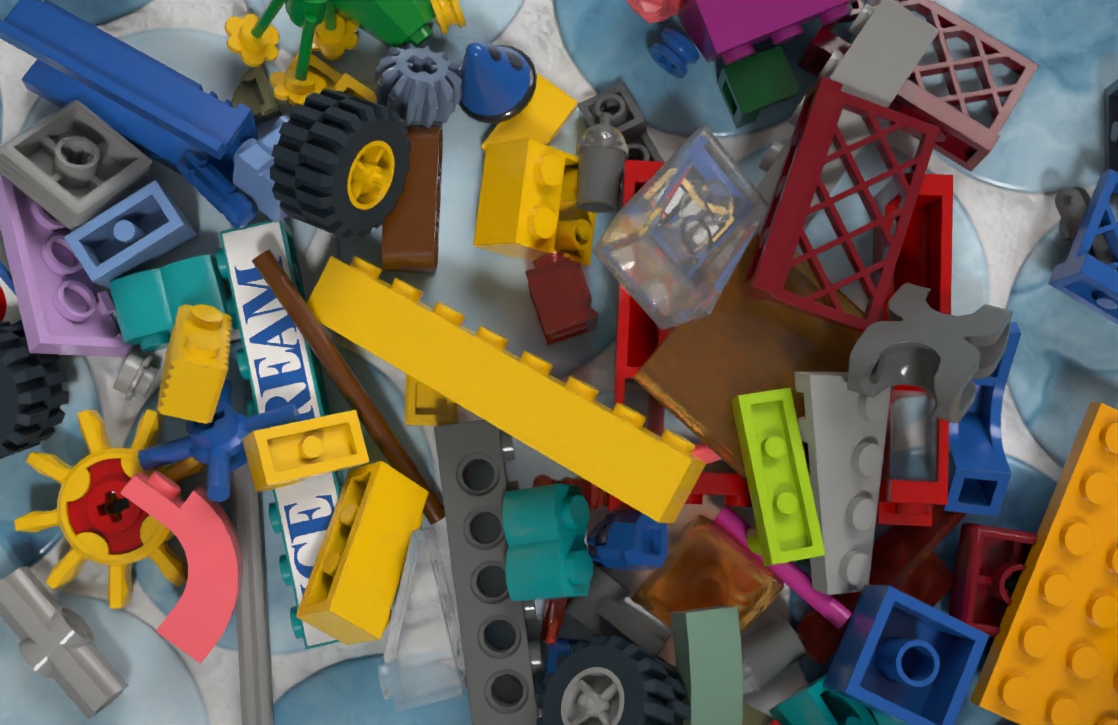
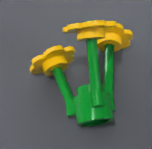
[224,0,358,107]

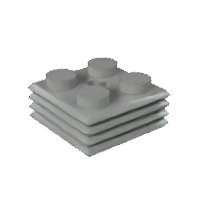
[0,100,152,232]

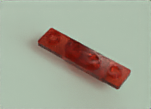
[793,505,967,664]

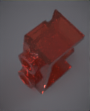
[525,251,598,346]

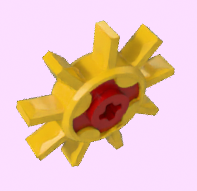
[14,409,207,609]

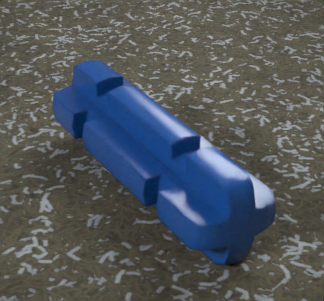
[177,150,257,229]

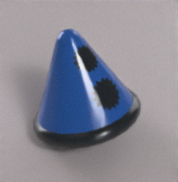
[459,42,537,124]

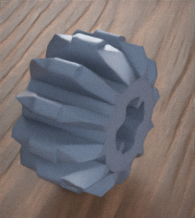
[374,42,463,128]

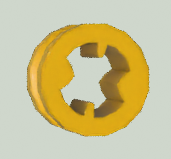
[430,0,466,35]

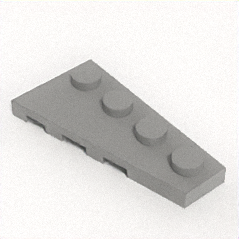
[794,372,891,595]

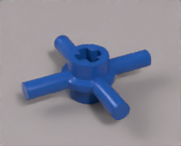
[138,379,301,502]

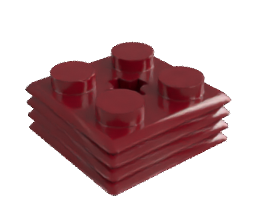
[949,522,1038,637]

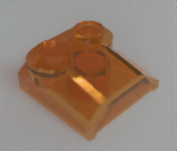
[631,514,784,636]

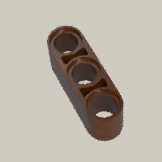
[381,125,443,273]

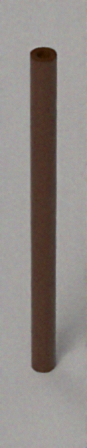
[252,249,445,525]

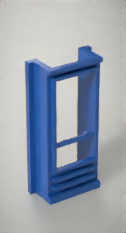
[0,0,259,183]

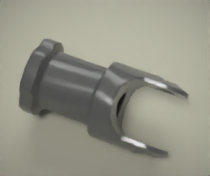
[1055,187,1114,265]

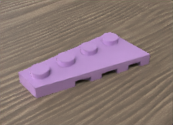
[0,173,135,357]

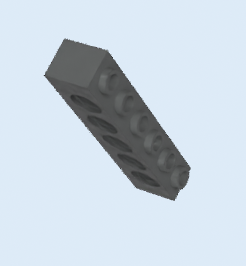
[434,420,545,725]

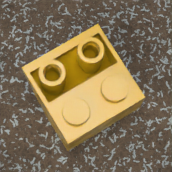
[473,138,596,266]

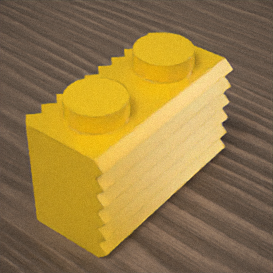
[157,304,233,424]

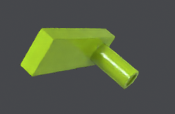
[731,388,826,566]

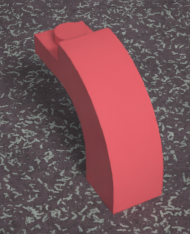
[120,471,243,664]

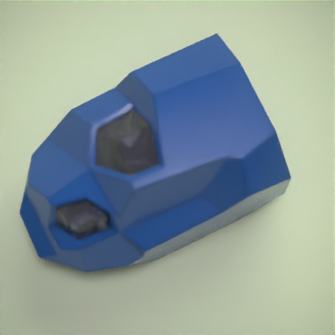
[586,510,668,571]

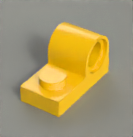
[242,410,369,492]

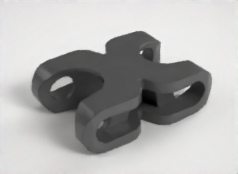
[847,283,1013,424]

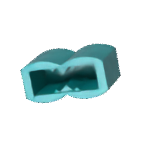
[109,254,230,352]
[502,484,593,601]

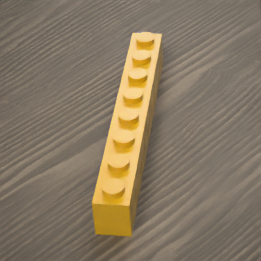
[306,255,706,523]

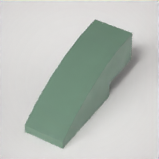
[670,606,743,725]

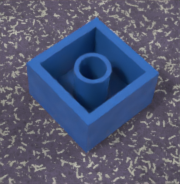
[823,585,990,725]

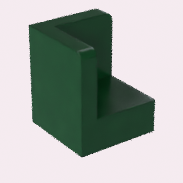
[717,45,799,129]

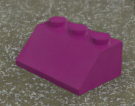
[677,0,856,65]

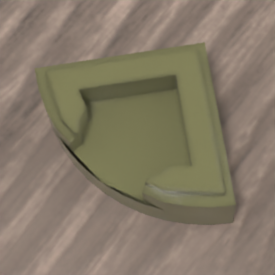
[231,65,282,125]

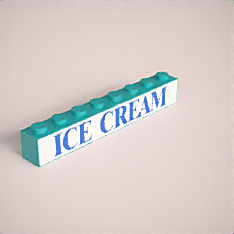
[216,220,345,649]

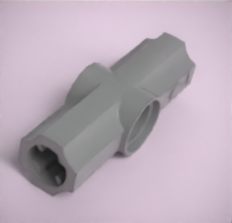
[0,566,129,719]

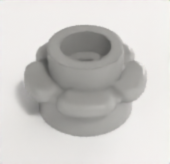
[113,351,159,401]

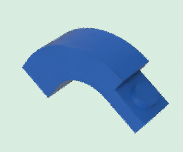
[935,322,1021,516]

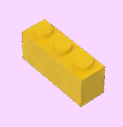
[295,461,429,645]

